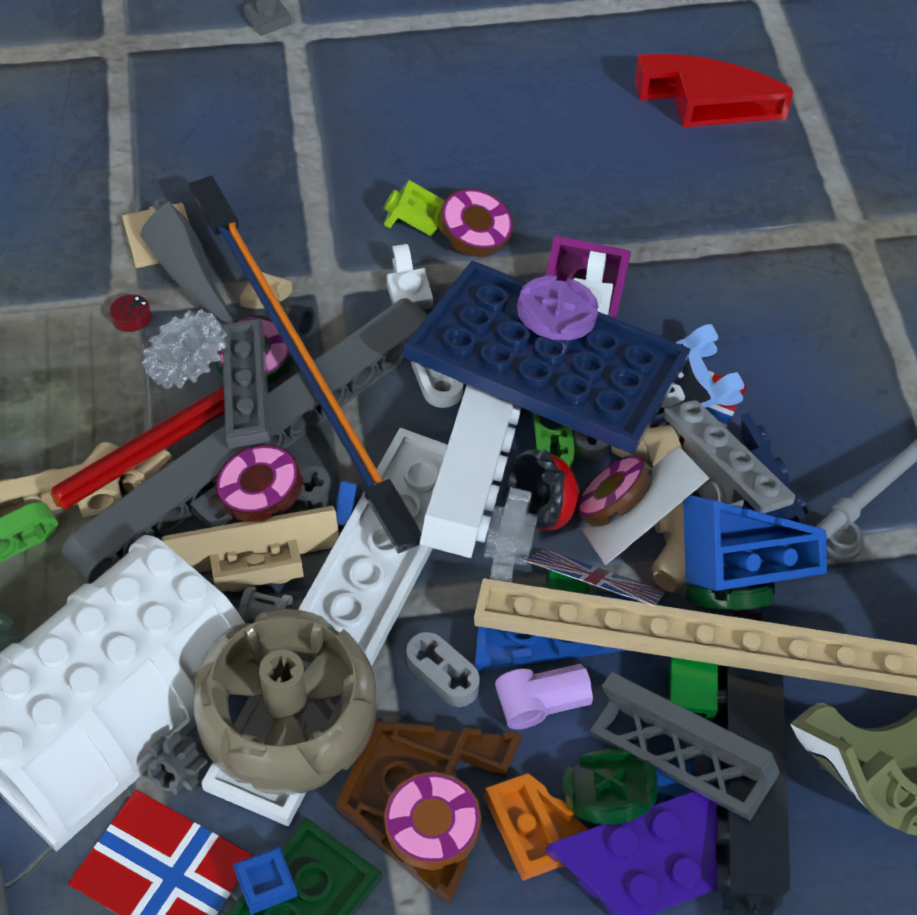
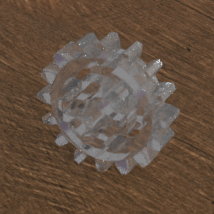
[142,309,227,389]
[484,487,538,583]

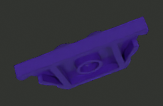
[545,784,717,915]

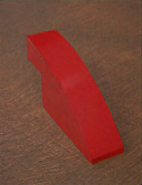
[634,54,793,128]

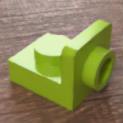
[383,180,445,236]

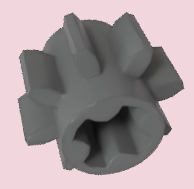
[145,732,207,795]

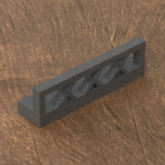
[590,672,780,821]

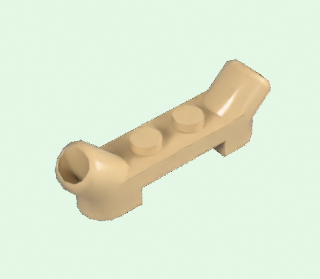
[610,425,686,592]
[0,442,125,518]

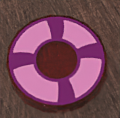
[215,444,303,522]

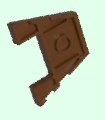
[336,721,522,905]

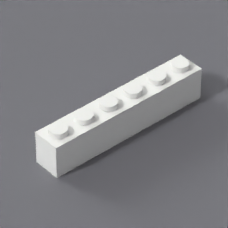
[419,385,522,558]

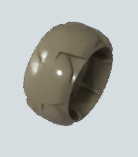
[193,609,377,795]

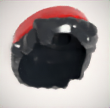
[504,450,580,531]

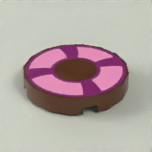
[438,188,514,257]
[576,455,653,527]

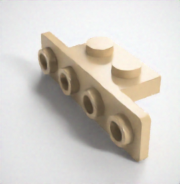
[161,506,339,592]

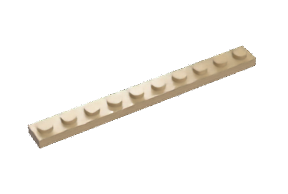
[474,578,917,696]

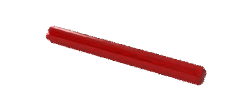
[50,385,225,509]

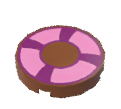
[384,772,481,870]

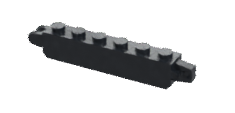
[714,608,790,915]

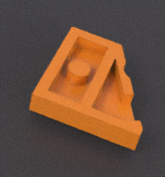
[483,773,589,881]

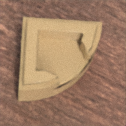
[240,272,293,309]

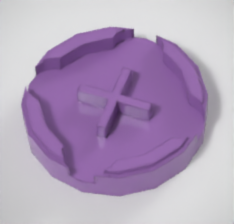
[517,275,598,340]

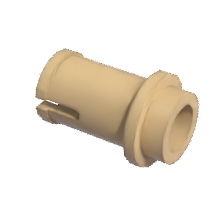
[122,450,175,493]

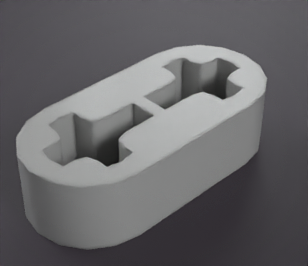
[406,632,480,707]

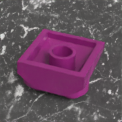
[545,236,631,319]

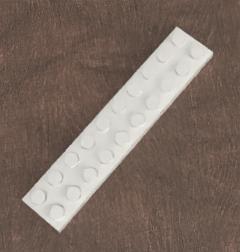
[201,428,448,827]

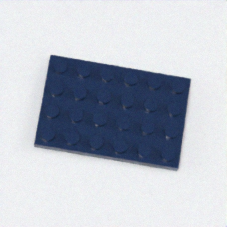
[403,260,691,455]

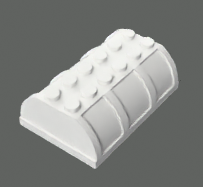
[0,535,245,852]

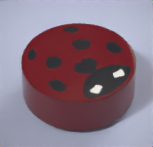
[110,295,152,332]

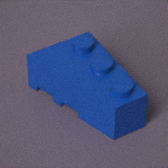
[683,495,827,591]

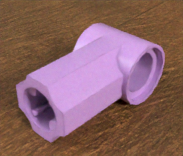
[495,664,593,730]

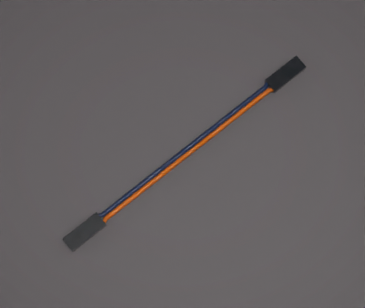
[189,175,422,554]

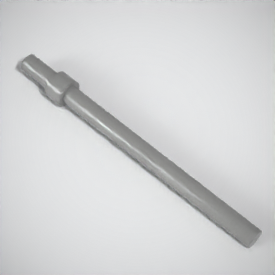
[815,439,917,540]

